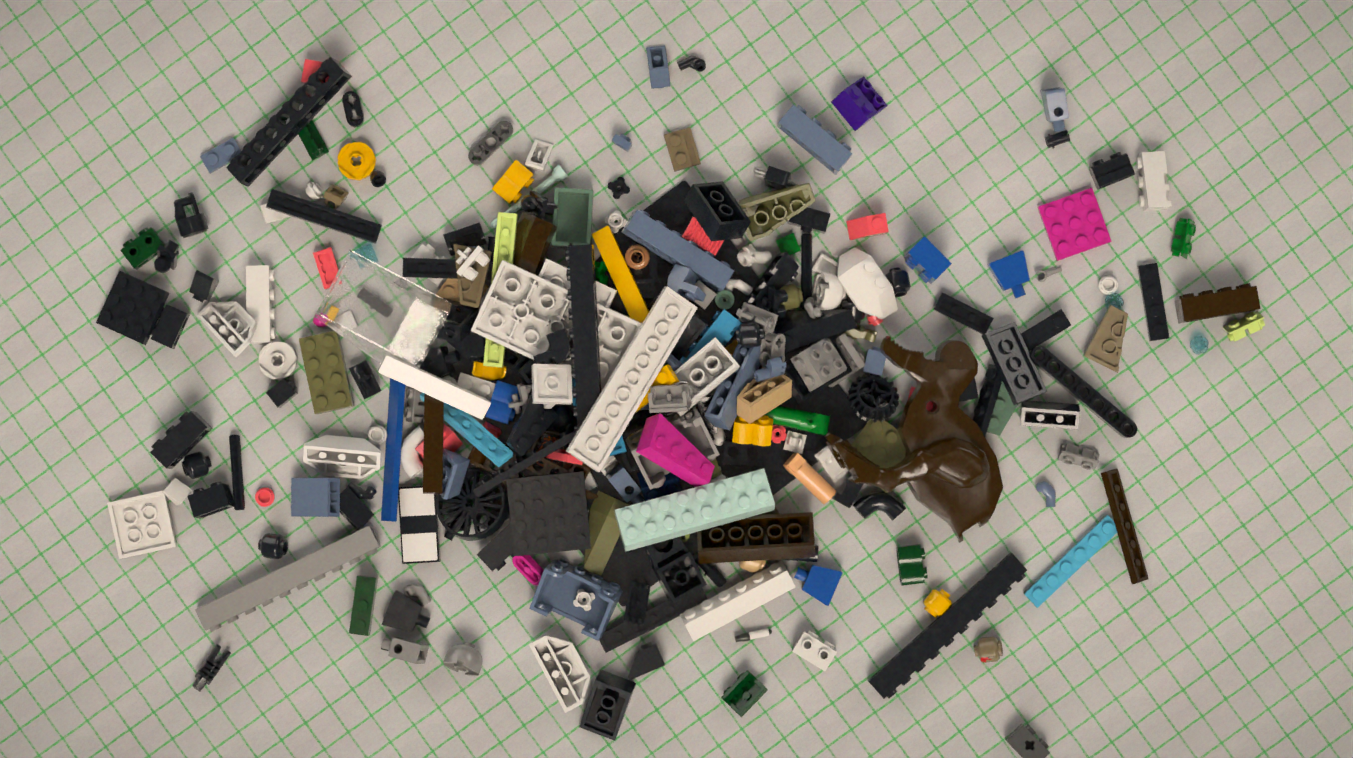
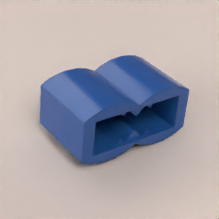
[486,380,520,425]

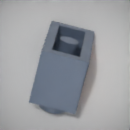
[646,45,670,89]

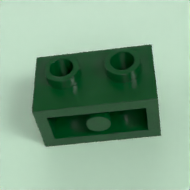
[120,227,166,270]

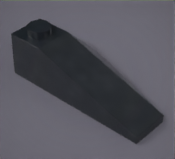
[775,309,857,353]

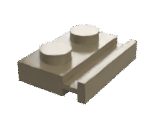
[664,127,701,172]

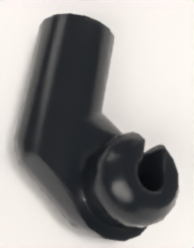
[347,482,377,500]

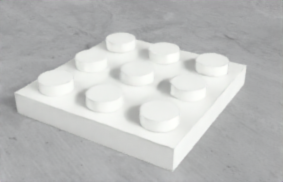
[107,490,177,559]

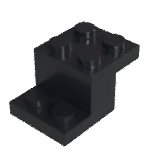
[784,338,852,404]

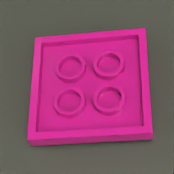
[1037,188,1112,261]

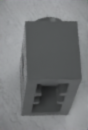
[1005,724,1050,758]

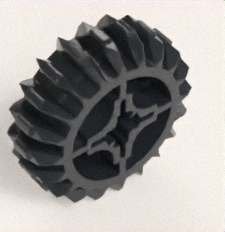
[848,373,899,423]

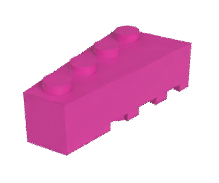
[636,413,715,487]

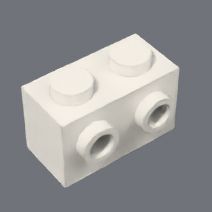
[792,630,837,671]

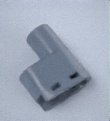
[753,356,786,382]

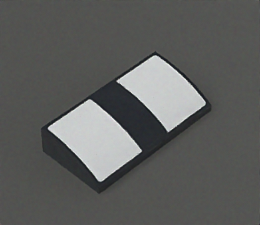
[398,486,441,564]

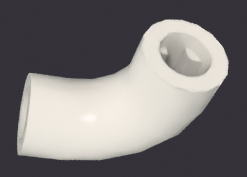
[401,426,424,479]

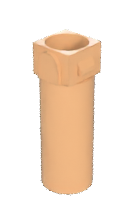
[783,453,836,504]

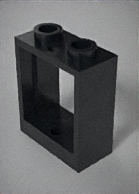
[424,298,479,344]

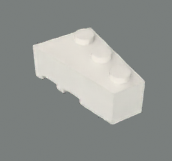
[1136,151,1172,211]

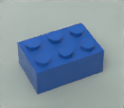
[904,236,952,284]

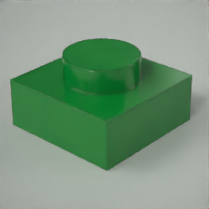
[776,233,801,255]

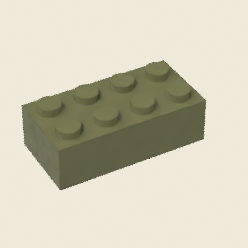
[299,331,354,414]

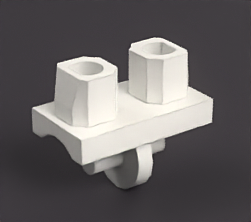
[456,246,490,281]

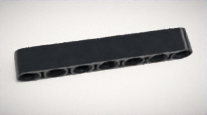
[1030,346,1138,438]

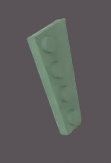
[987,366,1040,436]

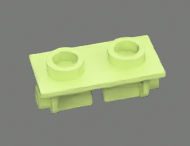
[1223,311,1265,342]

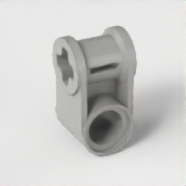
[759,331,786,368]

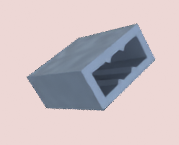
[291,478,340,517]

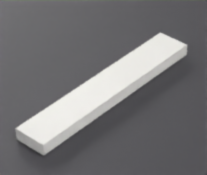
[378,353,491,420]

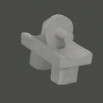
[508,383,532,414]

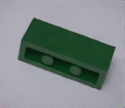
[349,575,378,636]

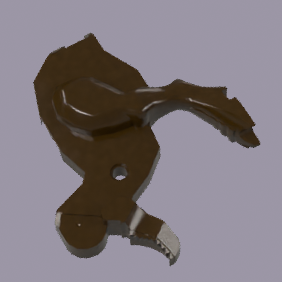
[825,336,1003,543]

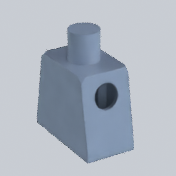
[1040,87,1069,132]
[606,464,645,504]

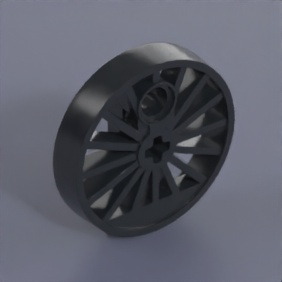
[436,468,509,541]

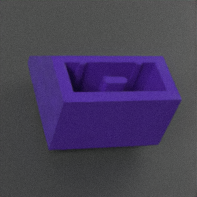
[831,76,888,131]

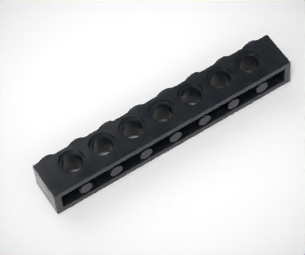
[226,57,352,187]

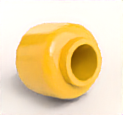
[923,588,952,618]

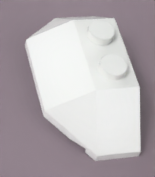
[837,247,898,319]
[197,302,258,357]
[303,435,381,479]
[529,635,590,713]

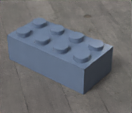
[777,105,853,175]

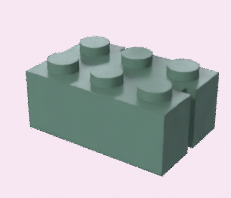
[551,188,594,248]

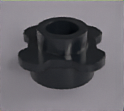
[608,177,630,199]

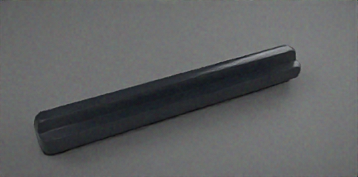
[801,234,812,309]
[229,434,245,511]

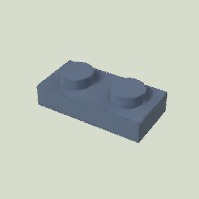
[200,138,241,174]

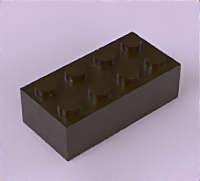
[1174,283,1261,324]

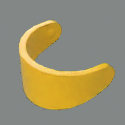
[472,361,506,381]

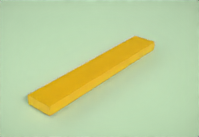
[592,226,649,323]

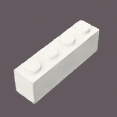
[246,265,276,344]

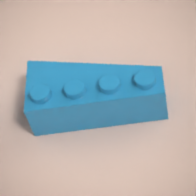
[679,309,742,364]

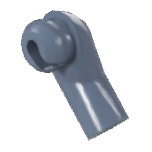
[1036,481,1056,507]

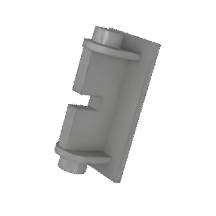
[736,302,779,333]
[404,387,424,423]
[1058,443,1100,470]

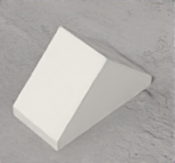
[525,139,553,173]

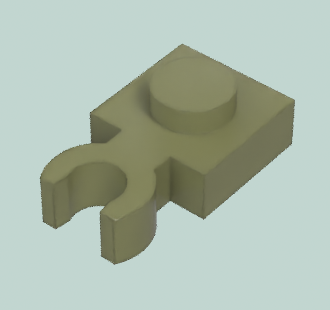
[843,324,877,342]

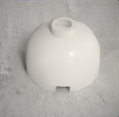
[812,272,846,310]

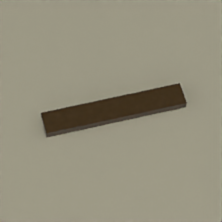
[423,394,444,494]
[1101,468,1148,584]

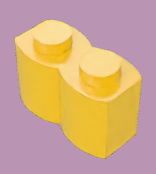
[492,160,534,204]
[732,415,773,446]

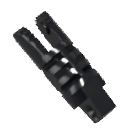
[193,644,231,692]

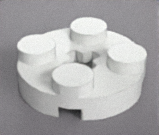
[259,342,298,380]

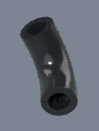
[852,491,906,521]

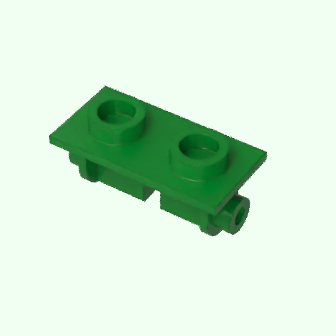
[1171,218,1196,259]

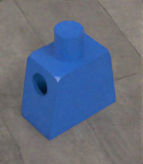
[988,250,1030,299]
[794,565,843,606]

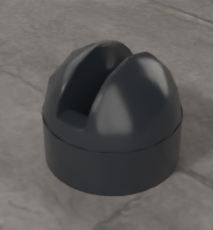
[370,170,386,187]

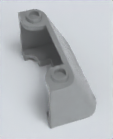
[626,406,720,490]

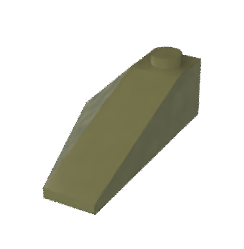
[583,491,630,576]

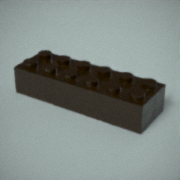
[697,512,815,564]

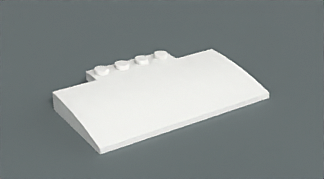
[471,259,642,391]

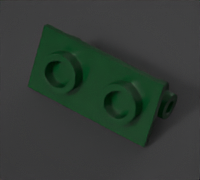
[298,120,329,161]

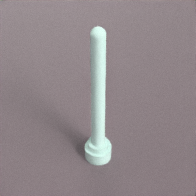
[490,165,568,228]

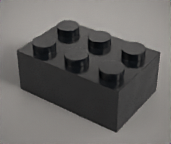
[684,181,751,242]
[150,411,213,469]

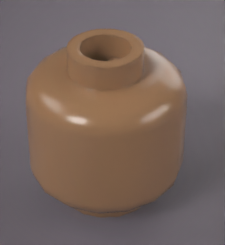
[625,244,650,270]

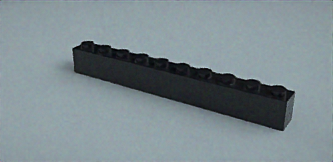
[565,244,601,435]
[868,553,1027,699]

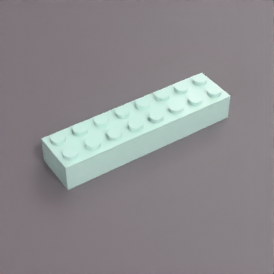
[615,468,775,552]

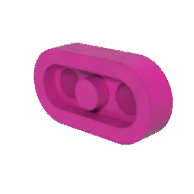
[512,555,544,585]

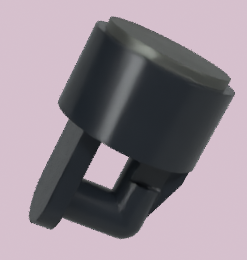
[174,192,209,238]

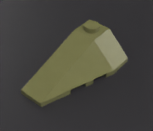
[738,183,816,241]

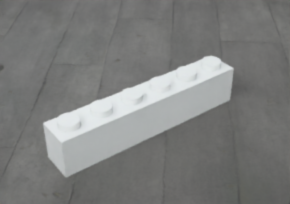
[680,561,795,641]

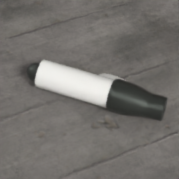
[735,628,772,642]

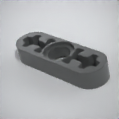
[468,121,513,166]

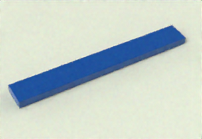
[381,378,405,522]

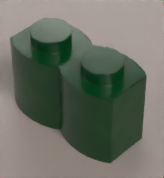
[896,544,928,586]

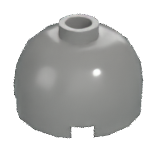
[443,642,483,676]

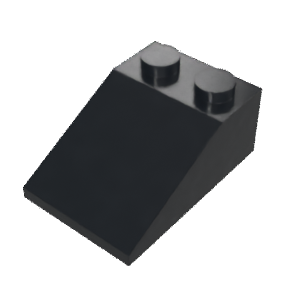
[579,669,636,741]

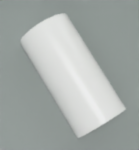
[674,337,740,417]

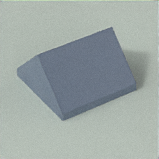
[440,449,470,500]

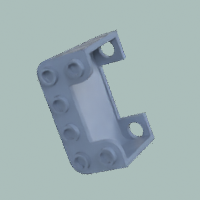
[529,558,623,641]

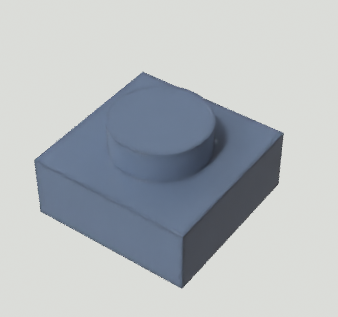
[612,134,632,152]

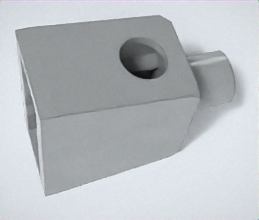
[381,637,429,664]

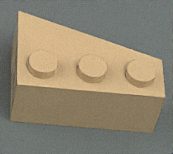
[737,367,792,424]

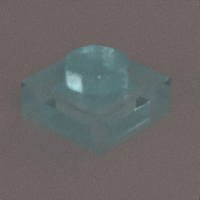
[353,244,379,269]

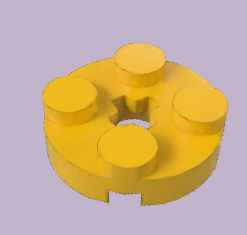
[337,142,376,181]

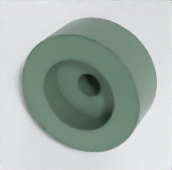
[715,290,734,310]

